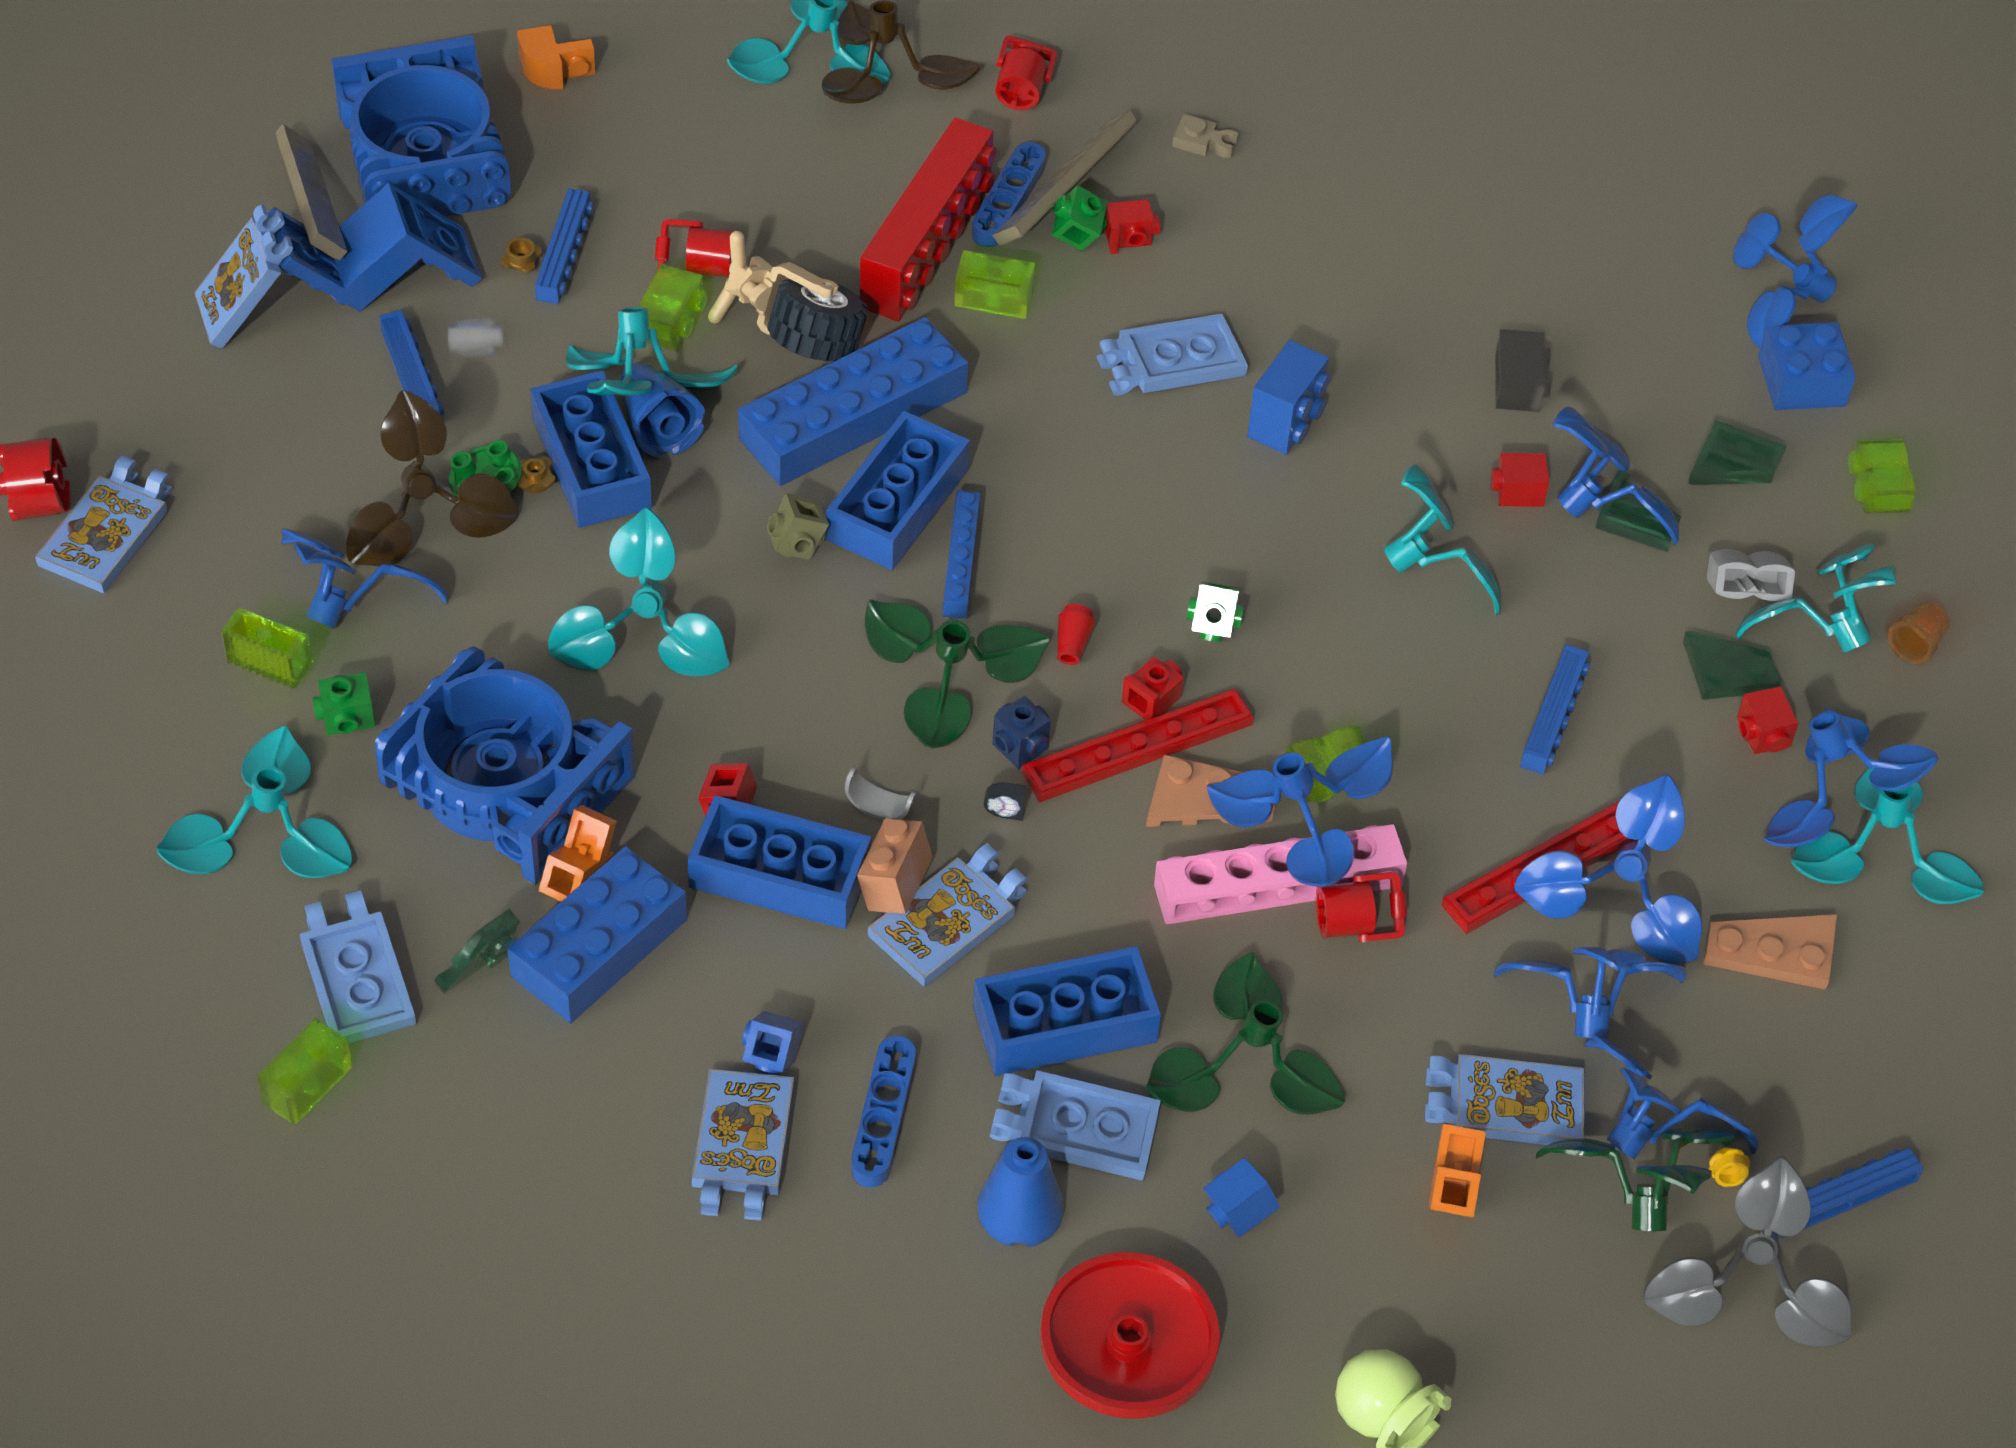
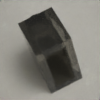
[1495,329,1551,412]

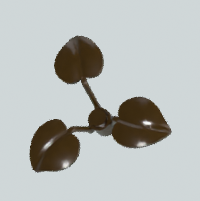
[822,0,980,104]
[346,390,519,566]

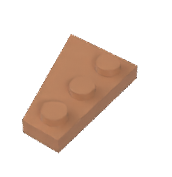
[1146,755,1276,827]
[1703,914,1837,990]

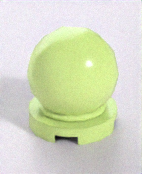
[1335,1349,1452,1448]

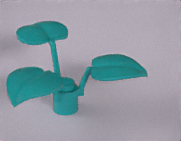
[727,0,890,84]
[565,307,737,396]
[1384,464,1501,615]
[548,507,730,677]
[1736,542,1896,653]
[156,726,352,878]
[1790,768,1985,904]

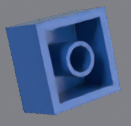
[1758,322,1856,410]
[1247,340,1331,455]

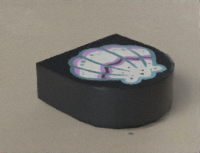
[983,782,1026,821]

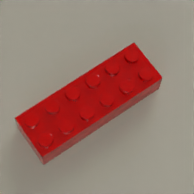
[860,117,997,322]

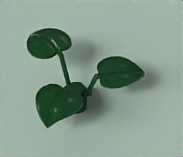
[865,600,1049,748]
[1146,952,1345,1115]
[1536,1127,1734,1232]

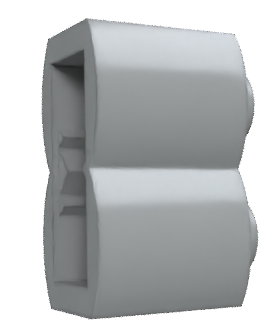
[1707,549,1795,601]

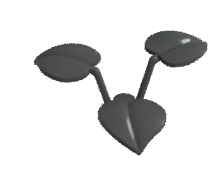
[1643,1156,1852,1347]

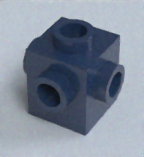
[992,695,1051,769]

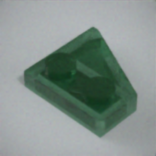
[1688,420,1787,485]
[1683,631,1781,700]
[434,908,520,994]

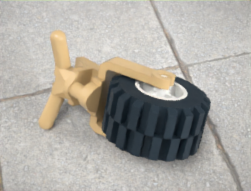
[708,231,868,362]

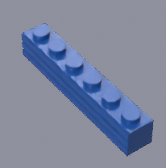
[535,188,594,304]
[379,310,444,416]
[943,490,980,619]
[1520,644,1591,775]
[1780,1148,1924,1238]

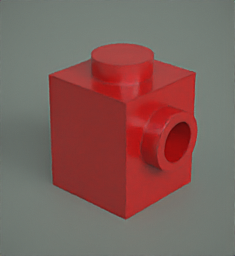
[1490,452,1549,507]
[1737,687,1799,755]

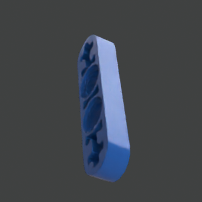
[972,142,1046,247]
[852,1036,916,1187]

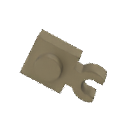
[1172,114,1239,158]

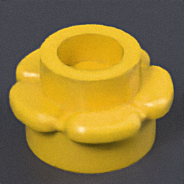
[1708,1147,1750,1187]

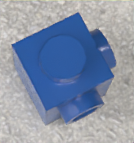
[742,1011,805,1073]
[1203,1157,1280,1238]

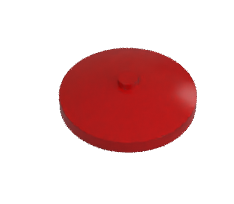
[1040,1252,1220,1419]

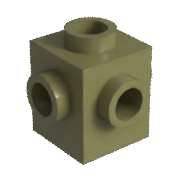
[767,493,829,560]

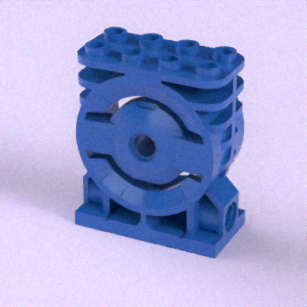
[331,35,511,216]
[375,646,635,885]

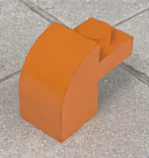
[517,25,595,90]
[538,805,617,902]
[1429,1124,1486,1218]

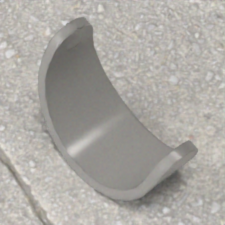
[845,766,917,820]

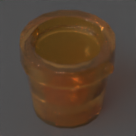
[1887,602,1950,665]

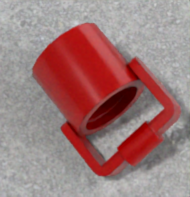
[995,35,1057,111]
[655,219,734,281]
[1315,872,1407,942]

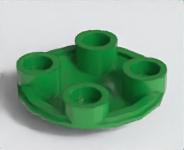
[448,440,522,497]

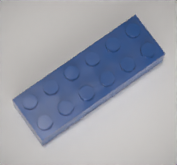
[738,317,968,486]

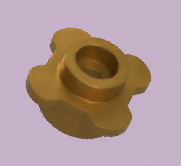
[500,237,542,273]
[517,456,555,493]

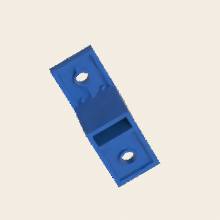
[267,183,482,312]

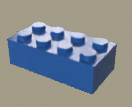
[530,370,652,528]
[826,411,970,571]
[688,795,871,930]
[507,846,687,1024]
[973,946,1161,1076]

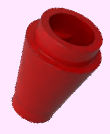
[1057,604,1096,665]

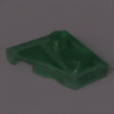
[1595,469,1681,553]

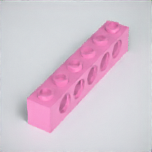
[1154,824,1407,925]

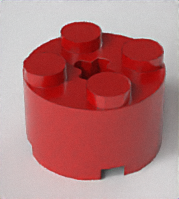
[0,438,71,521]

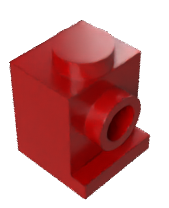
[1104,199,1160,254]
[1121,656,1184,720]
[698,763,757,817]

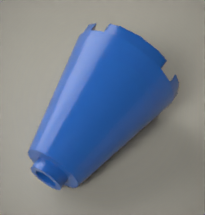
[620,362,705,457]
[977,1137,1064,1247]

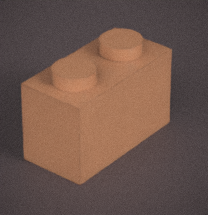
[857,819,933,914]

